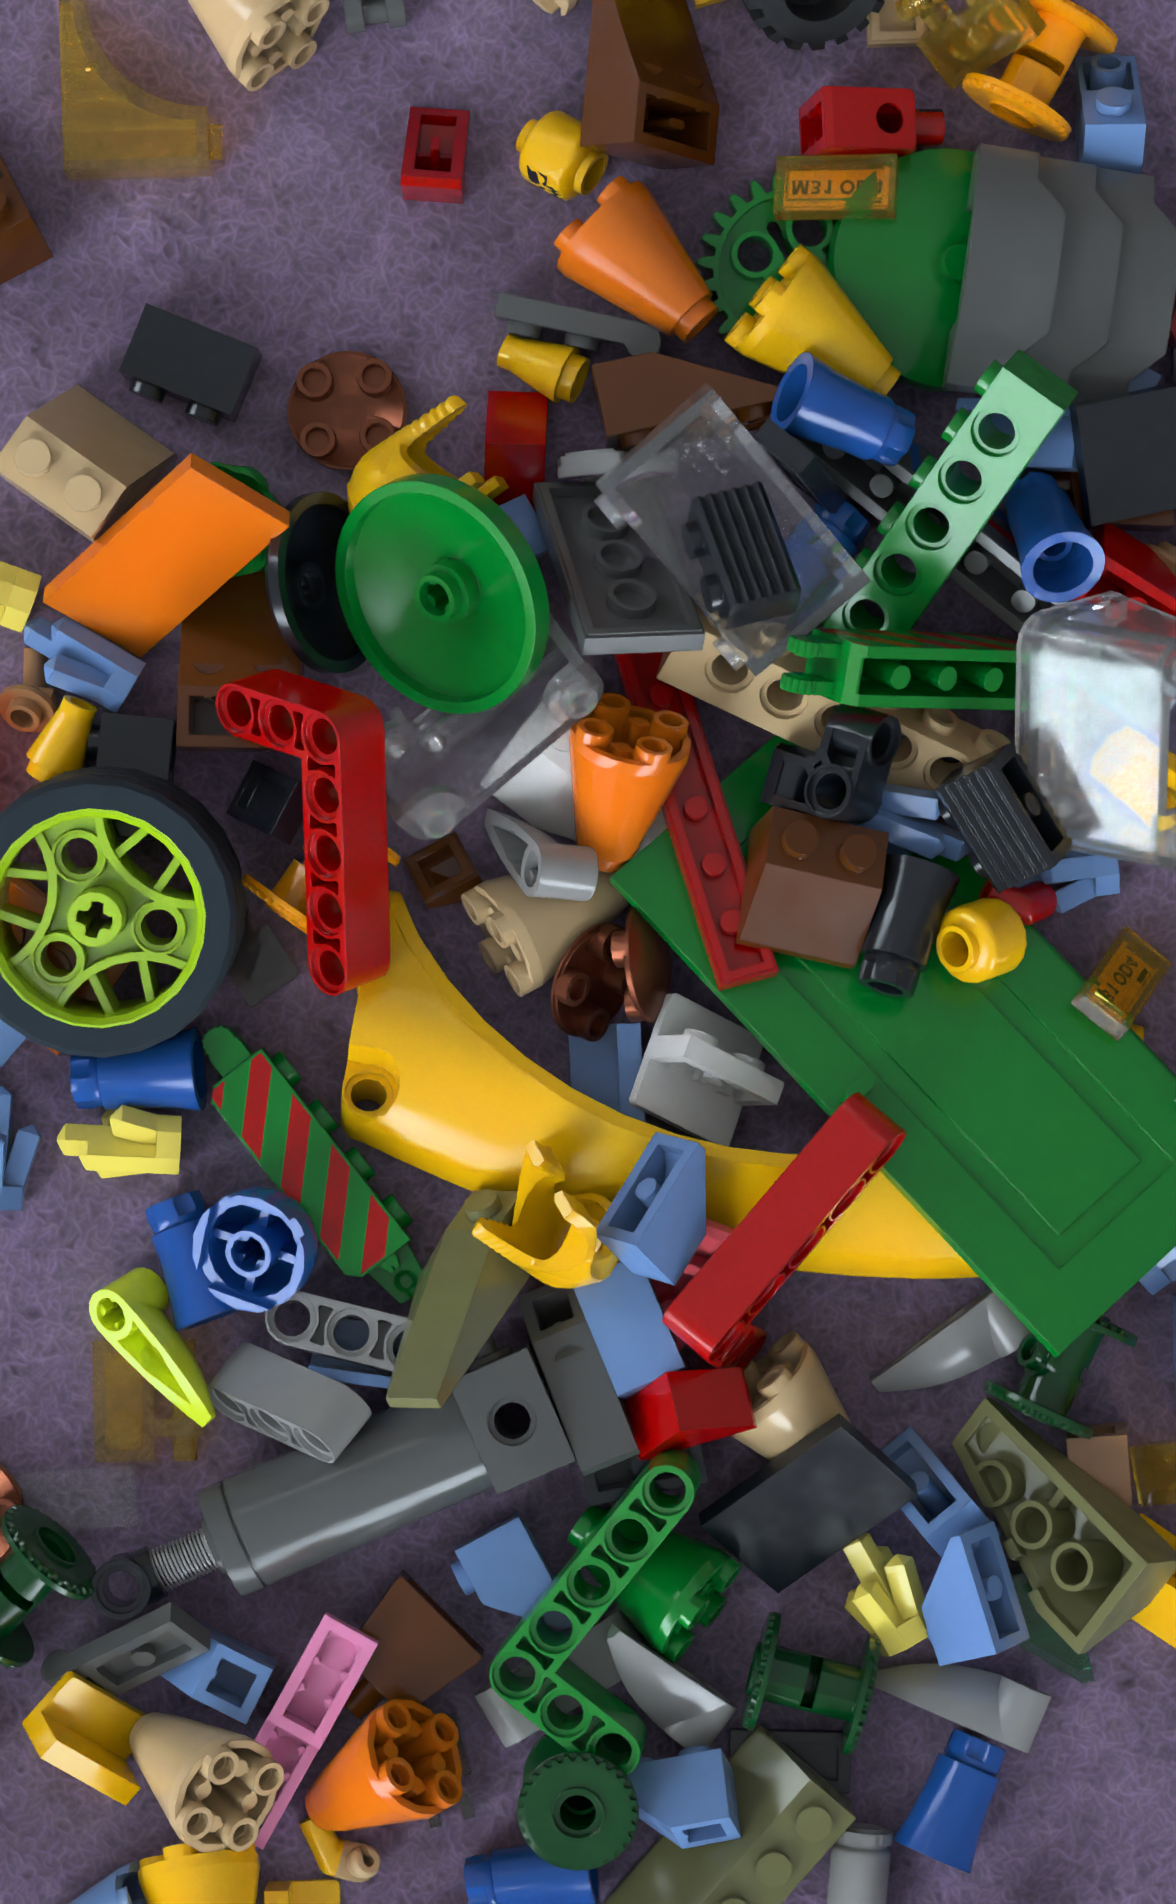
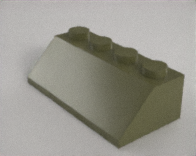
[601,1723,856,1904]

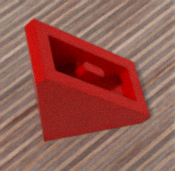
[400,106,470,204]
[484,390,548,513]
[625,1367,757,1461]

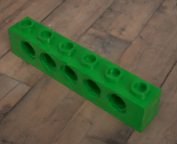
[813,349,1079,631]

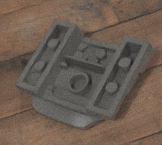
[942,143,1176,403]

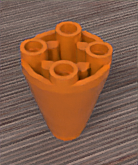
[554,175,719,343]
[569,693,691,872]
[305,1699,463,1831]

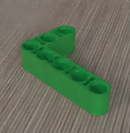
[489,1449,701,1776]

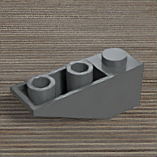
[518,1285,640,1476]

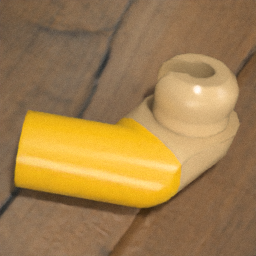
[298,1817,381,1883]

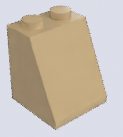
[0,384,175,542]

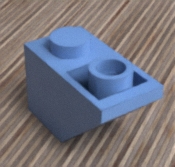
[1075,53,1146,174]
[161,1620,278,1725]
[628,1746,742,1849]

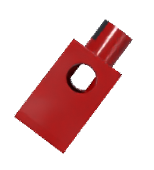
[798,86,945,168]

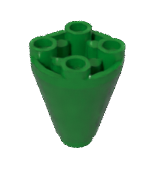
[567,1505,743,1664]

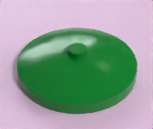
[827,148,974,392]
[335,473,550,714]

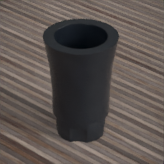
[857,854,960,998]

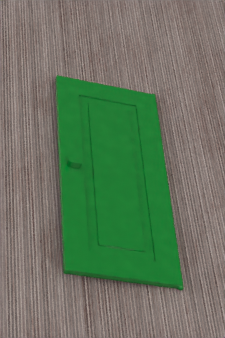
[609,735,1176,1358]

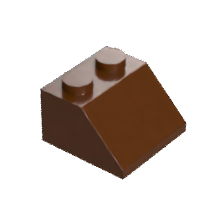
[736,806,889,969]

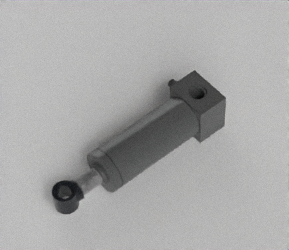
[91,1335,576,1620]

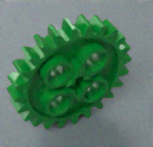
[695,173,840,366]

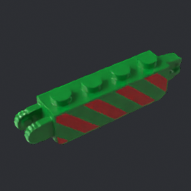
[779,628,1058,710]
[201,1025,423,1304]

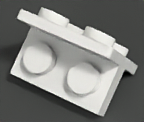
[629,993,785,1147]

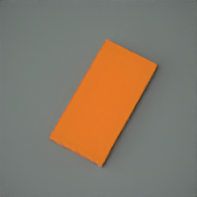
[43,453,290,658]

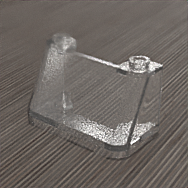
[594,382,871,676]
[1015,590,1176,869]
[384,600,604,840]

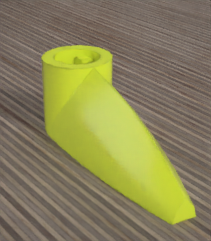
[89,1267,216,1427]

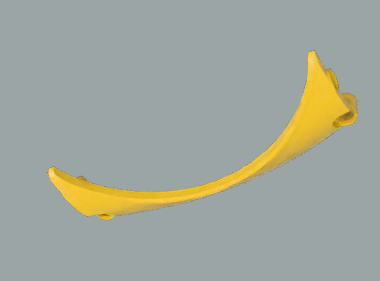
[340,890,1144,1279]

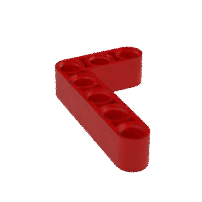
[215,668,390,996]
[662,1092,906,1369]

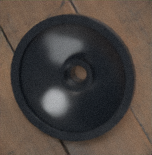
[265,491,366,674]

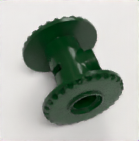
[983,1315,1138,1439]
[0,1504,96,1669]
[742,1612,880,1755]
[517,1733,639,1871]

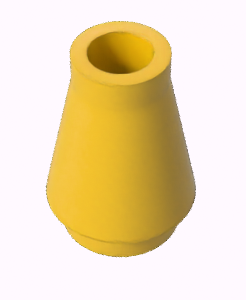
[497,333,591,403]
[26,695,97,782]

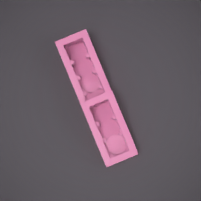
[254,1612,379,1850]

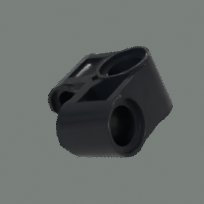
[759,704,901,824]

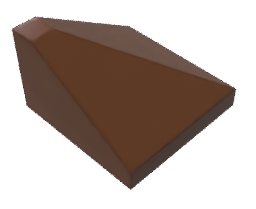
[403,831,483,909]

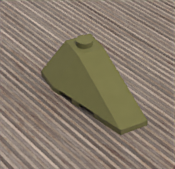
[386,1189,530,1408]
[952,1397,1176,1654]

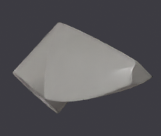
[484,808,599,901]
[870,1287,1031,1392]
[607,1623,738,1748]
[875,1663,1052,1753]

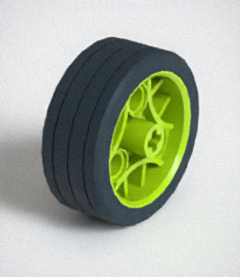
[0,766,247,1058]

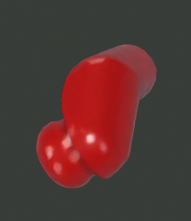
[979,879,1057,926]

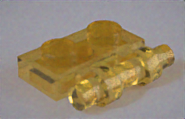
[895,0,1047,90]
[92,1339,203,1462]

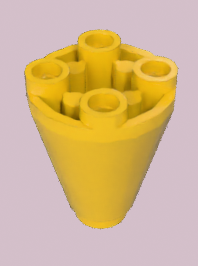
[724,244,901,395]
[138,1842,260,1904]

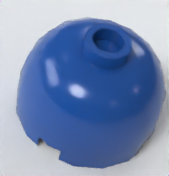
[192,1186,318,1313]

